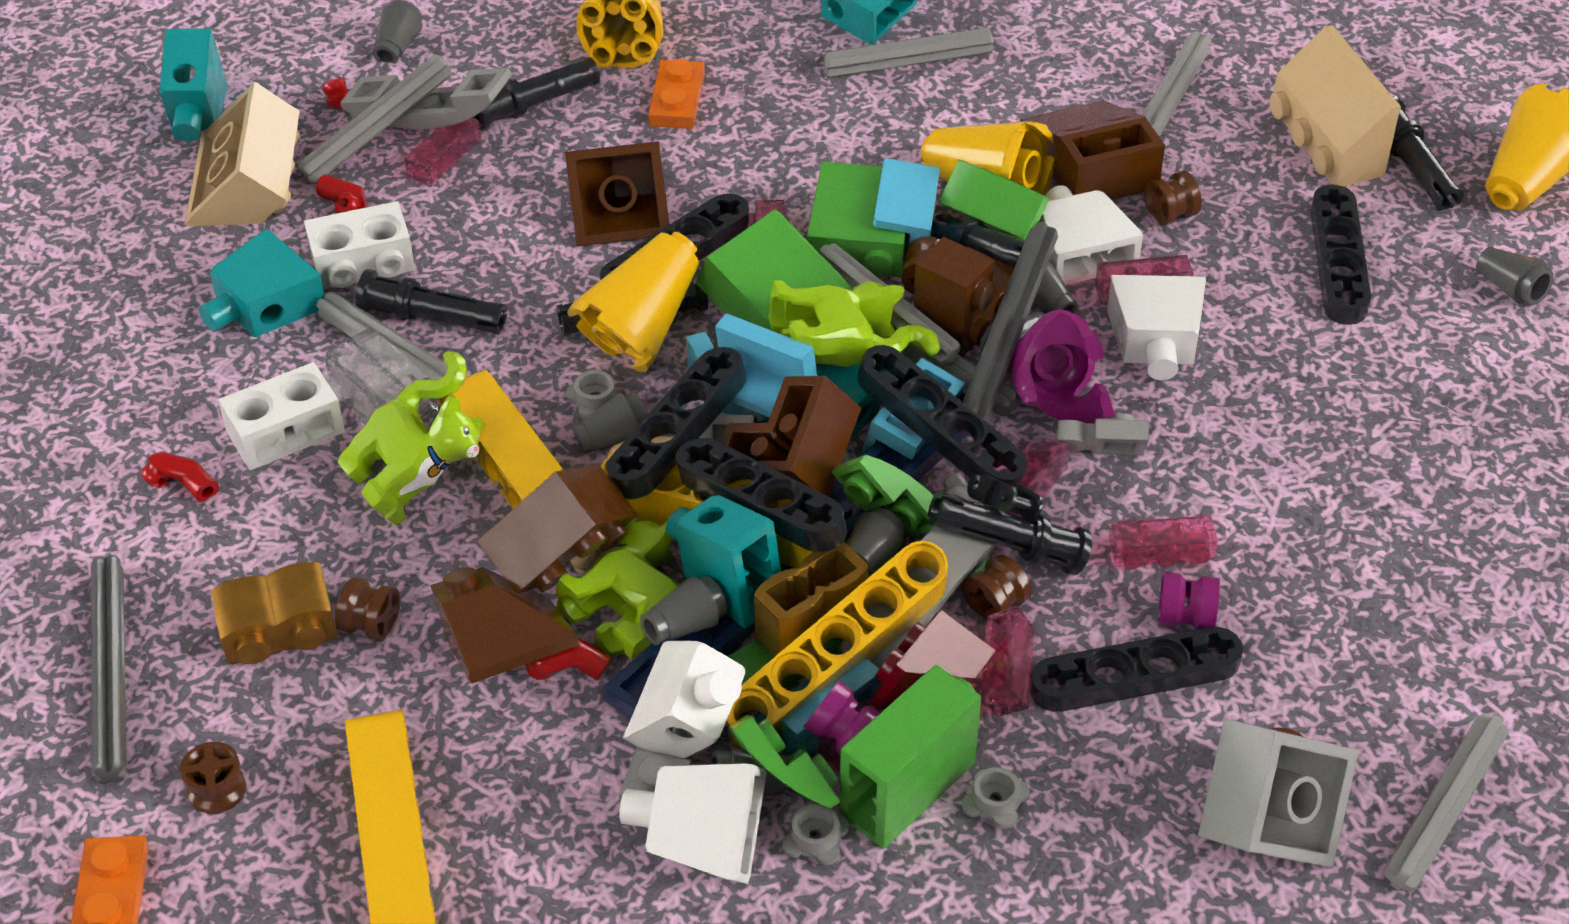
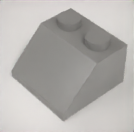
[1198,718,1359,867]

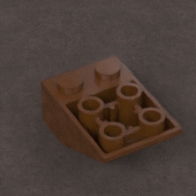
[1020,100,1165,200]

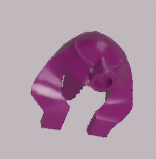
[1010,309,1115,424]

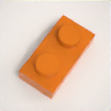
[648,59,705,129]
[71,835,149,924]

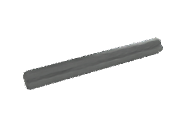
[956,222,1058,437]
[91,555,127,784]

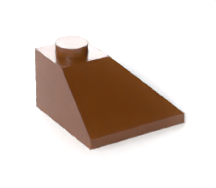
[565,141,670,246]
[430,567,579,684]

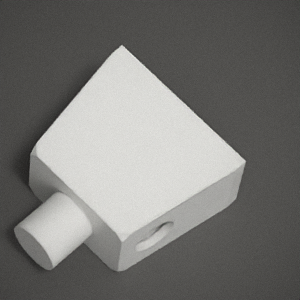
[1039,185,1143,285]
[1107,275,1206,380]
[623,641,745,758]
[619,763,767,884]

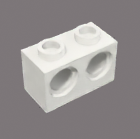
[304,201,415,290]
[218,362,345,471]

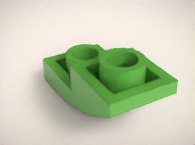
[938,160,1049,240]
[831,455,934,536]
[727,715,841,808]

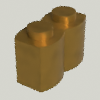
[754,541,868,657]
[211,562,338,664]

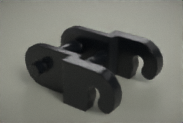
[967,474,1043,520]

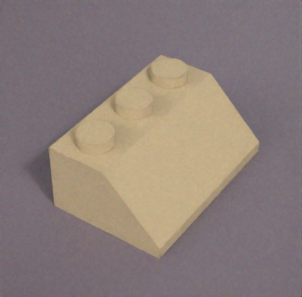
[1270,25,1401,186]
[184,82,300,226]

